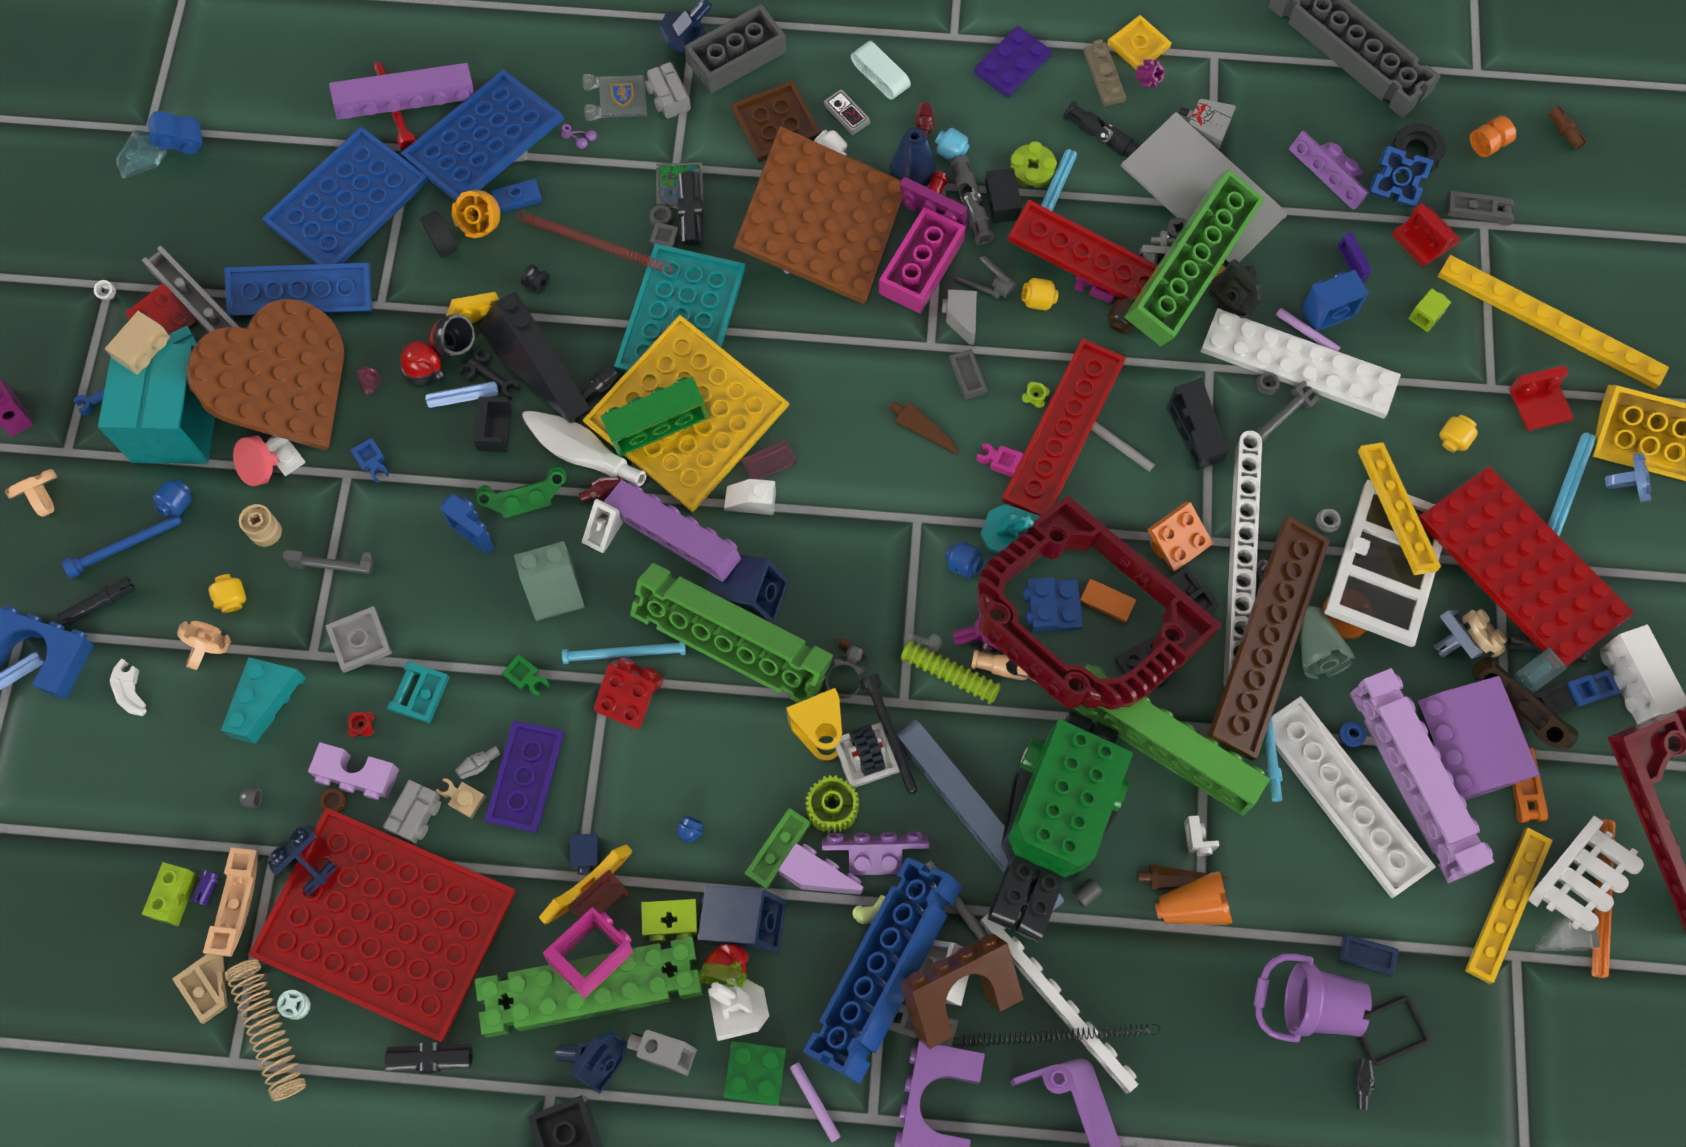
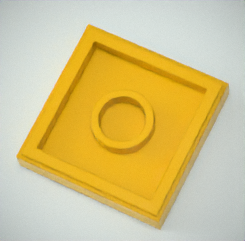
[1107,15,1172,70]

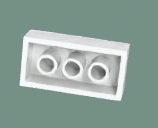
[1599,624,1686,724]

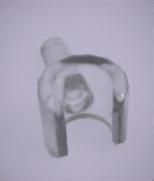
[906,632,942,652]

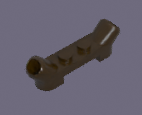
[1472,657,1579,751]

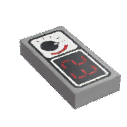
[824,89,870,136]

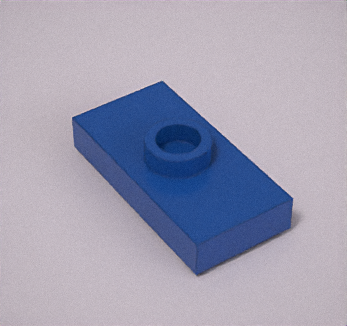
[491,178,543,213]

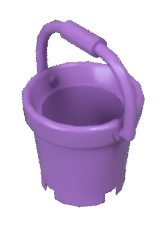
[1253,954,1372,1043]

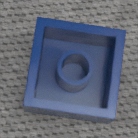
[1301,270,1369,332]

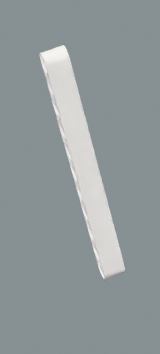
[1223,431,1262,687]

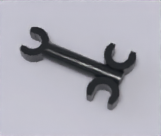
[457,346,521,400]

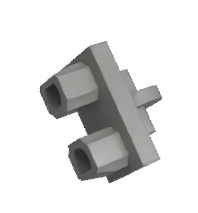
[1139,231,1175,265]

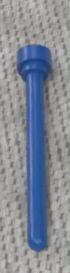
[61,516,182,579]

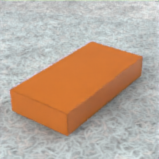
[1080,579,1136,624]

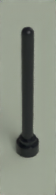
[859,674,917,795]

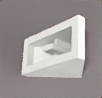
[581,499,623,553]

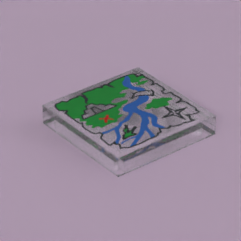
[656,162,703,208]

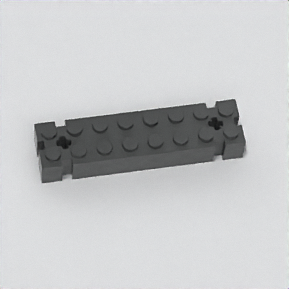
[1268,0,1440,118]

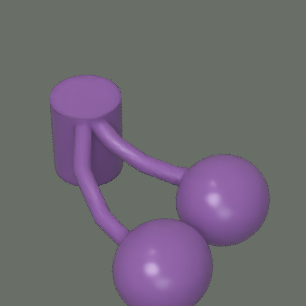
[561,124,597,149]

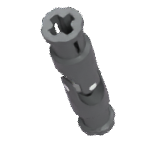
[950,155,995,245]

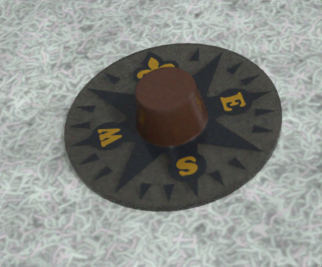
[969,642,1005,655]

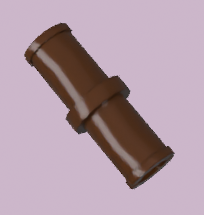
[1547,105,1588,150]

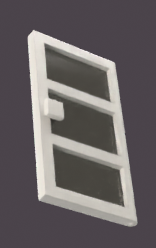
[1324,480,1442,647]

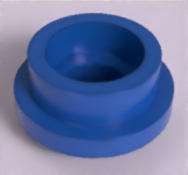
[1339,721,1366,748]

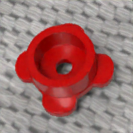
[348,712,375,738]

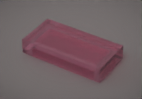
[741,440,796,480]

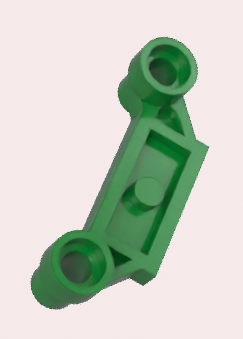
[475,465,567,518]

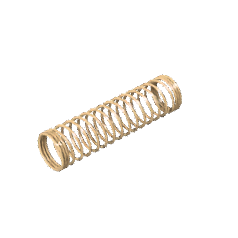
[224,959,306,1101]

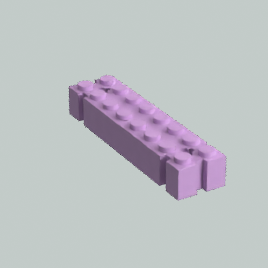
[1350,668,1494,884]

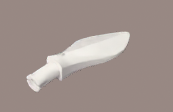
[522,411,646,486]

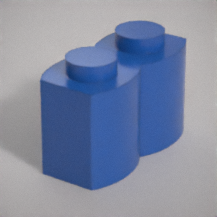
[147,111,203,154]

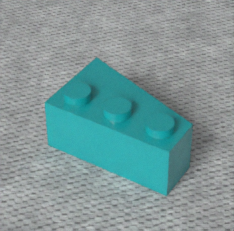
[221,657,306,744]

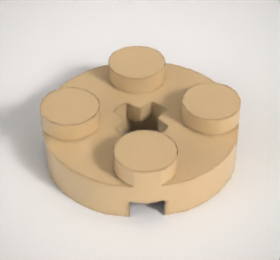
[1462,609,1507,658]

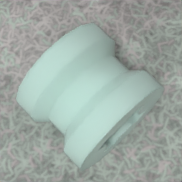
[277,990,311,1020]

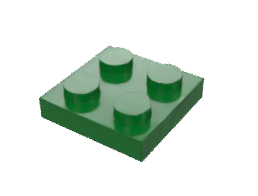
[723,1041,787,1106]

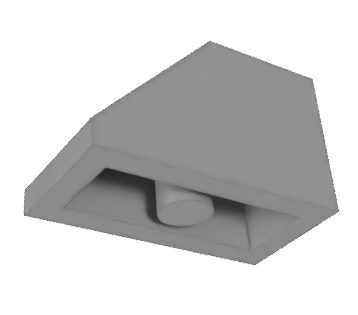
[942,290,977,345]

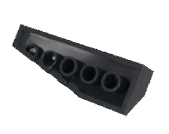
[478,291,591,423]

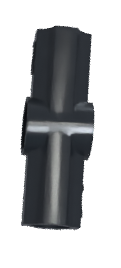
[678,171,703,246]
[384,1042,473,1073]

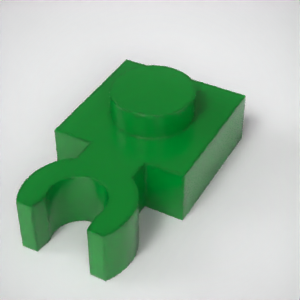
[502,654,550,698]

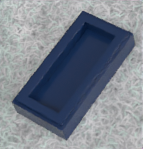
[1338,934,1399,976]

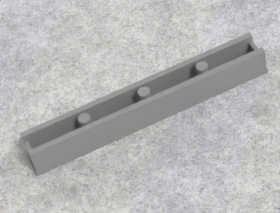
[142,245,240,333]

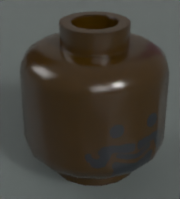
[1107,297,1136,334]

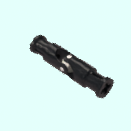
[1063,101,1140,158]

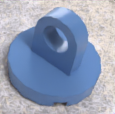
[1604,453,1652,502]

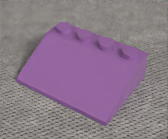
[1418,676,1540,801]

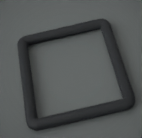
[1359,995,1430,1066]

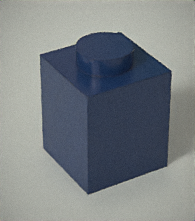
[570,833,600,875]

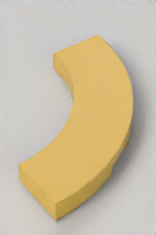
[539,844,632,924]

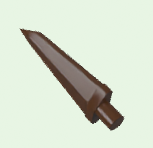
[890,401,959,456]
[1137,864,1229,890]

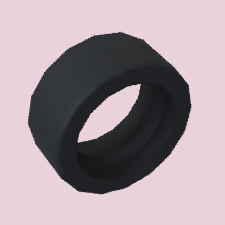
[420,210,458,258]

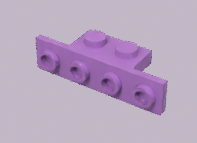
[1289,131,1369,209]
[822,831,929,875]

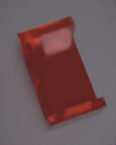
[568,870,630,919]

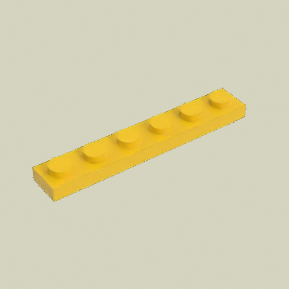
[1358,442,1441,575]
[1465,828,1553,984]

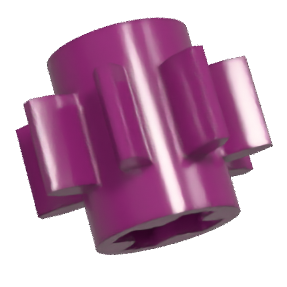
[1136,59,1165,88]

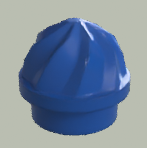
[677,815,704,842]

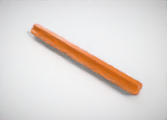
[1591,819,1616,978]

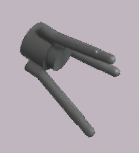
[955,255,1017,299]

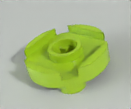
[1010,141,1057,188]

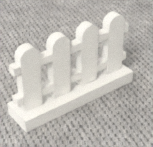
[1528,816,1644,931]

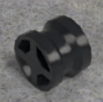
[521,264,550,294]

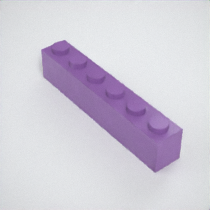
[329,63,474,120]
[604,480,741,582]

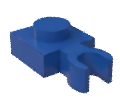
[351,438,389,483]

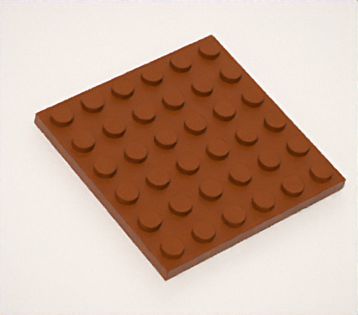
[733,126,902,304]

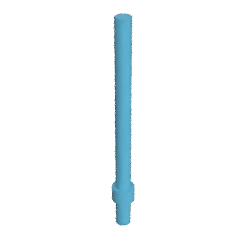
[1264,716,1283,802]

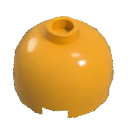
[451,190,501,238]

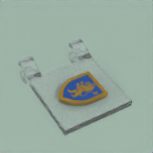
[582,74,647,121]

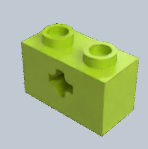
[142,862,198,926]
[641,899,698,943]

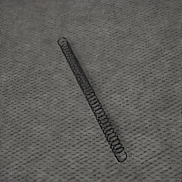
[952,1023,1161,1048]

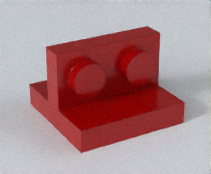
[1392,203,1461,268]

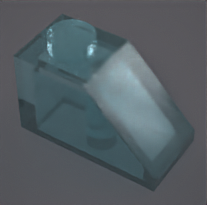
[115,130,167,178]
[1512,648,1567,694]

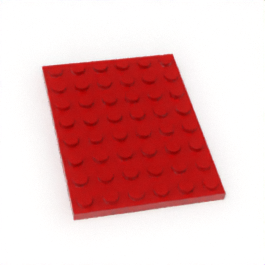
[248,808,517,1043]

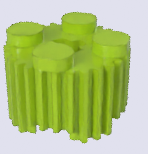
[806,775,859,834]

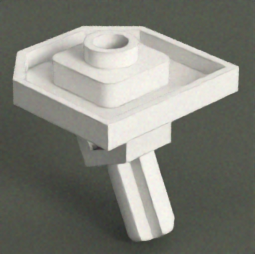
[708,980,769,1041]

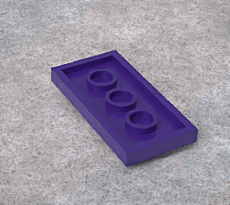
[485,720,565,834]

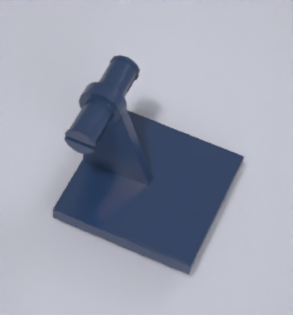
[268,824,338,896]

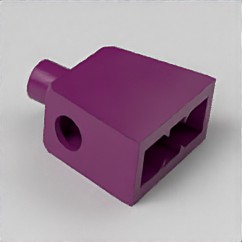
[0,378,34,437]

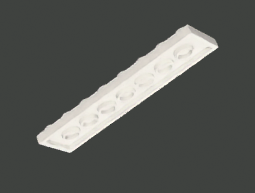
[1201,308,1401,419]
[1272,696,1436,899]

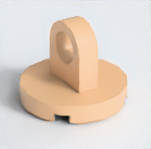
[5,469,57,517]
[177,621,231,670]

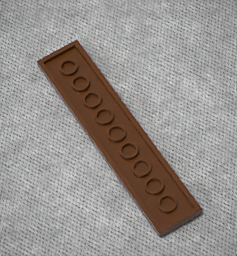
[1208,516,1330,761]

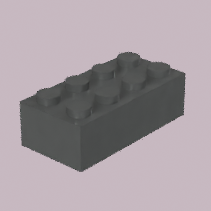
[685,4,786,94]

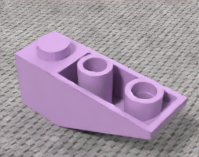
[778,843,863,895]

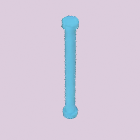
[562,642,686,664]

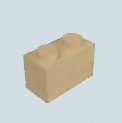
[105,311,170,375]

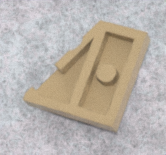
[172,954,227,1024]

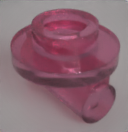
[356,367,381,395]

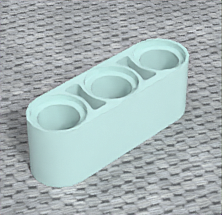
[851,41,911,100]

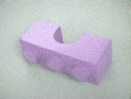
[308,742,399,800]

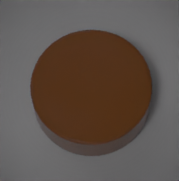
[319,788,347,813]

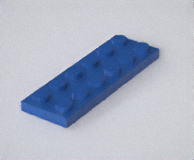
[224,263,372,316]

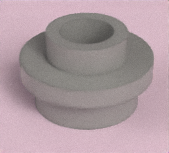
[1315,509,1341,533]

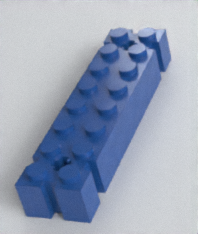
[803,857,963,1084]

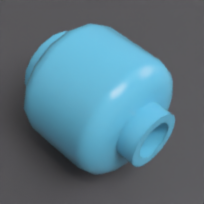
[935,128,970,161]

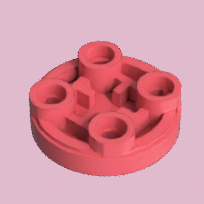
[233,435,277,486]

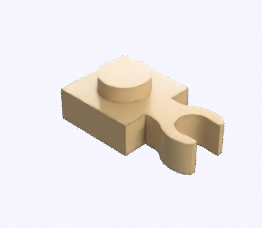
[436,778,486,819]

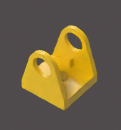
[786,688,842,762]

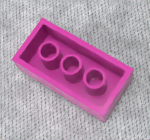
[879,207,966,314]

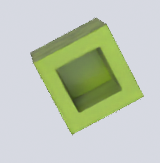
[1408,288,1451,332]

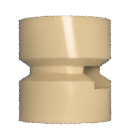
[239,504,282,547]

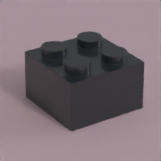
[528,1095,603,1147]

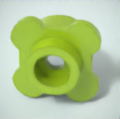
[1022,382,1050,408]

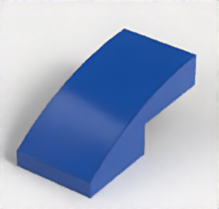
[1566,669,1621,707]

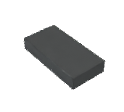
[949,349,988,400]

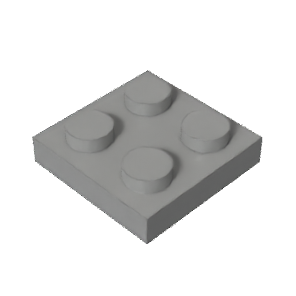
[325,606,392,673]

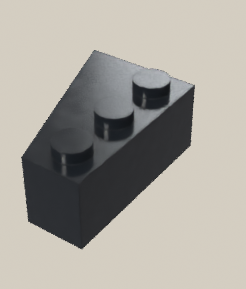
[1166,377,1229,471]

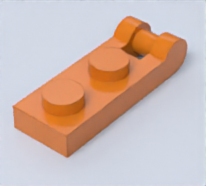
[1511,747,1548,823]

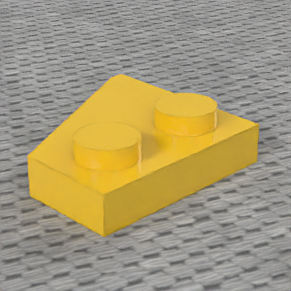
[446,292,499,324]

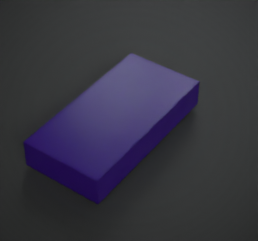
[1338,231,1372,283]

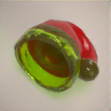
[699,943,749,988]

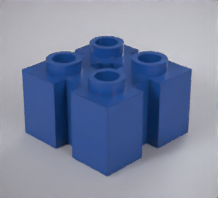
[1368,146,1434,207]

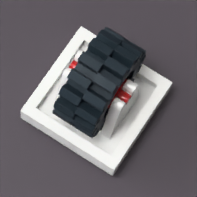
[833,722,900,789]

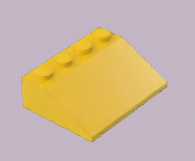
[1592,385,1686,481]

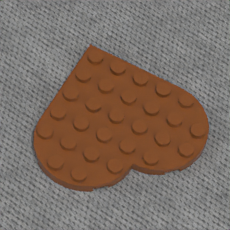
[186,299,344,450]

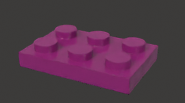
[900,177,968,227]

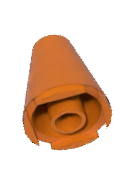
[1155,871,1232,925]

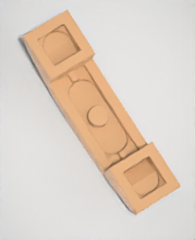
[203,847,258,957]

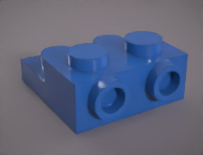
[440,494,494,555]
[1023,577,1083,633]

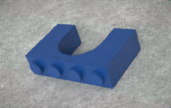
[0,605,94,700]

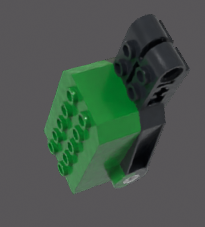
[988,710,1133,943]

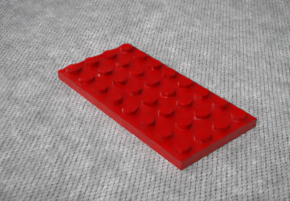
[1418,466,1634,671]

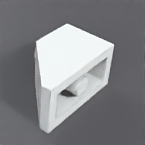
[724,479,776,515]

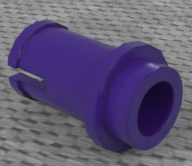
[190,870,219,906]

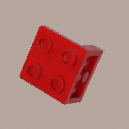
[125,283,196,335]
[1509,365,1574,431]

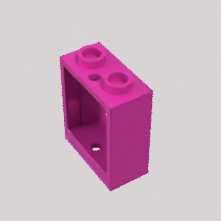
[543,907,633,999]

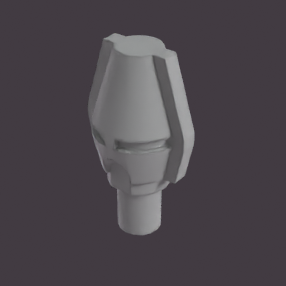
[455,746,501,779]

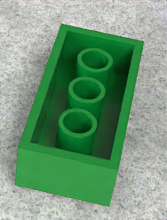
[600,376,710,457]

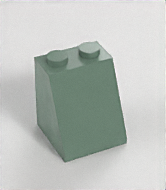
[514,541,585,621]

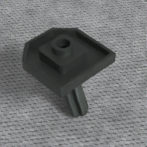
[1208,259,1262,318]

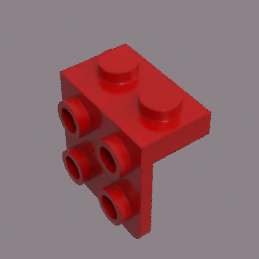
[594,657,665,729]

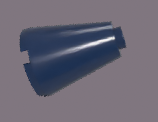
[890,128,936,186]

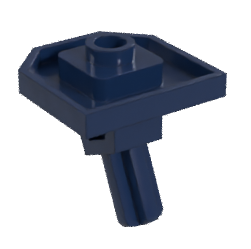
[658,0,712,53]
[555,1030,627,1094]

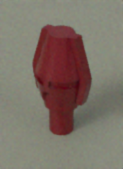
[915,102,935,140]
[579,476,620,502]

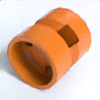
[1470,115,1516,158]

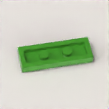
[744,808,811,890]

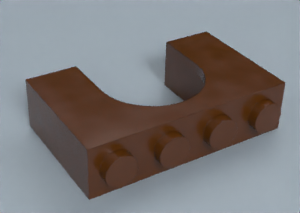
[900,934,1023,1049]

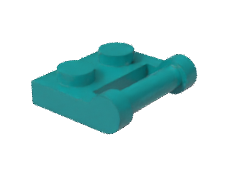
[386,662,450,724]

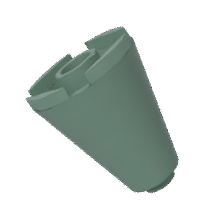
[1299,605,1355,679]

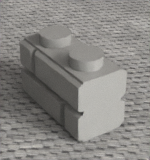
[645,62,691,119]
[383,780,441,844]

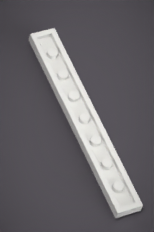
[980,913,1138,1094]

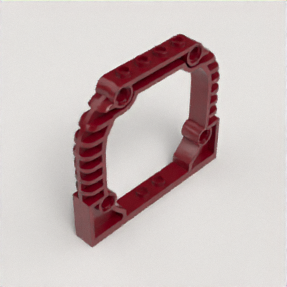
[977,495,1222,710]
[1607,706,1686,933]

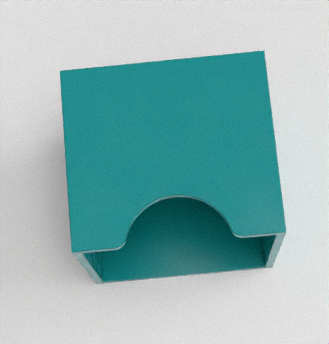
[98,344,216,464]

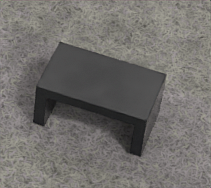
[985,168,1022,224]
[473,396,512,452]

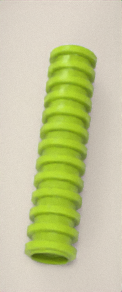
[901,640,1001,704]

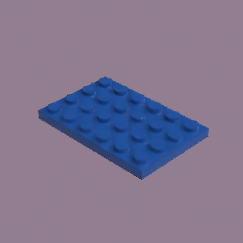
[401,69,564,201]
[262,127,429,264]

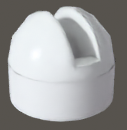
[94,280,116,300]

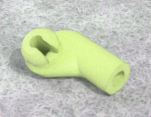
[852,895,885,924]

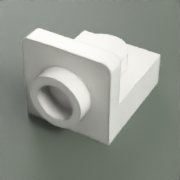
[265,436,306,476]
[1184,816,1219,856]

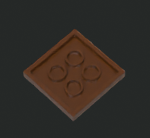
[731,80,821,163]

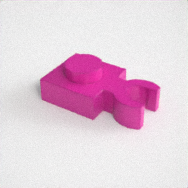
[977,444,1023,477]

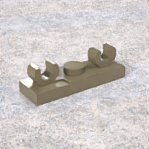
[1083,39,1126,107]

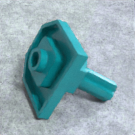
[980,504,1040,554]

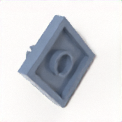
[1434,610,1486,659]

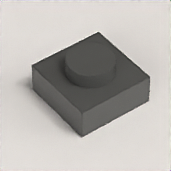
[649,222,679,247]

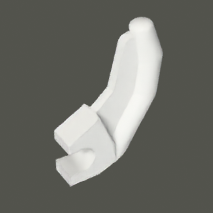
[110,658,147,716]

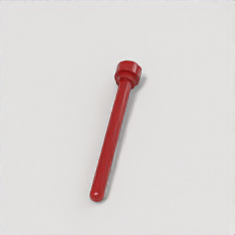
[374,62,416,151]

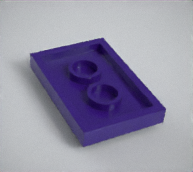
[974,26,1052,98]

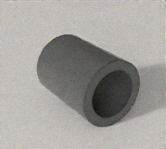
[1072,878,1102,909]

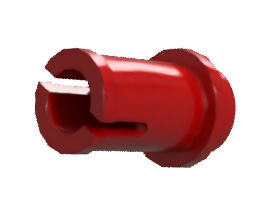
[929,171,948,194]

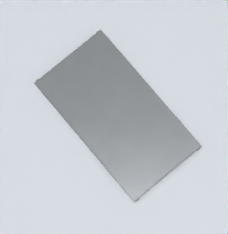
[1121,112,1288,265]

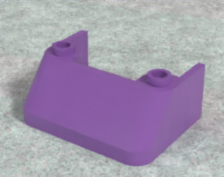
[1010,1058,1121,1147]

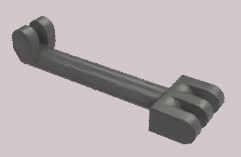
[1253,380,1320,443]
[283,550,374,574]

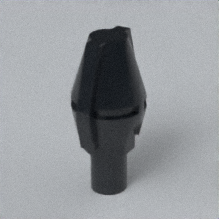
[581,365,620,401]
[1353,1059,1376,1110]

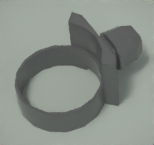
[825,645,868,699]

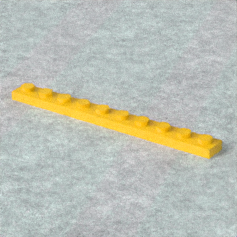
[1437,255,1669,390]

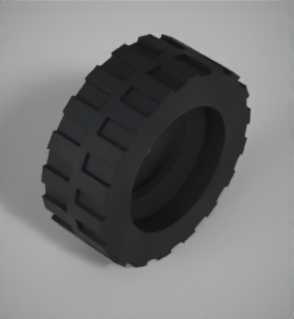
[1391,123,1446,173]

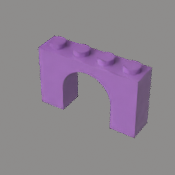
[894,1041,985,1147]

